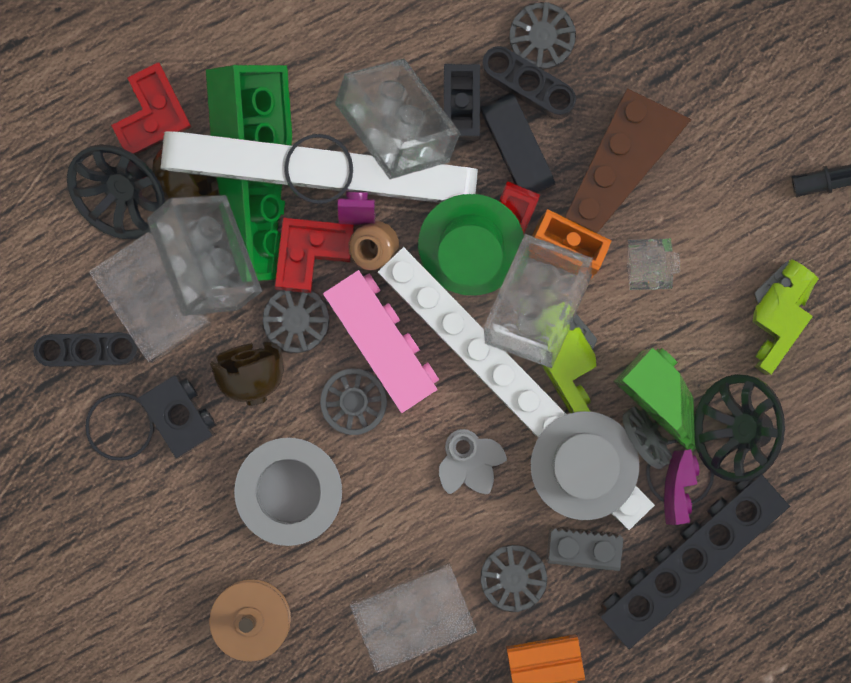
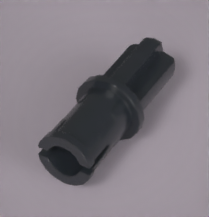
[791,164,851,198]

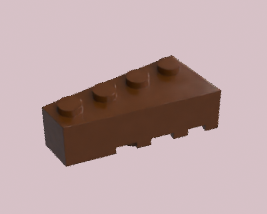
[565,88,692,233]

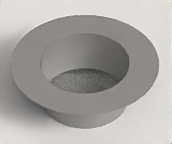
[531,411,639,520]
[234,438,342,546]

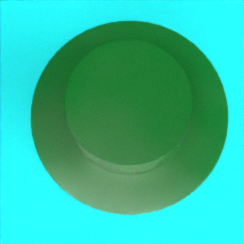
[418,194,525,295]

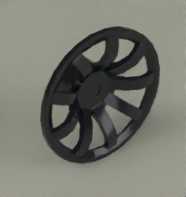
[67,144,165,239]
[694,374,785,482]

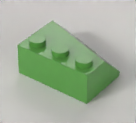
[613,348,696,452]

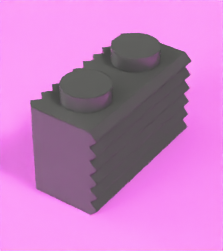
[546,526,623,571]

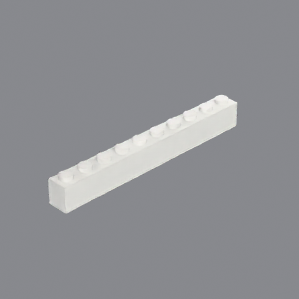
[378,247,655,530]

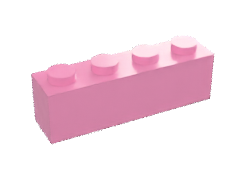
[323,270,439,413]

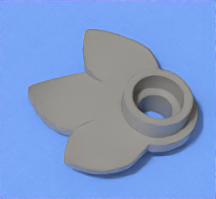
[439,429,507,495]

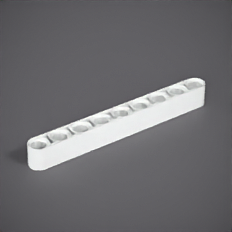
[161,131,478,203]

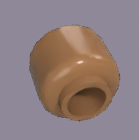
[349,221,399,270]

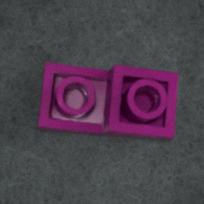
[338,191,376,225]
[664,449,699,525]

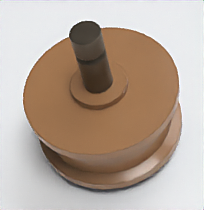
[209,579,291,662]

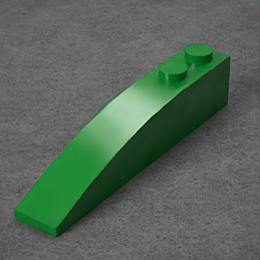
[206,65,292,282]

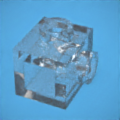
[627,238,680,290]

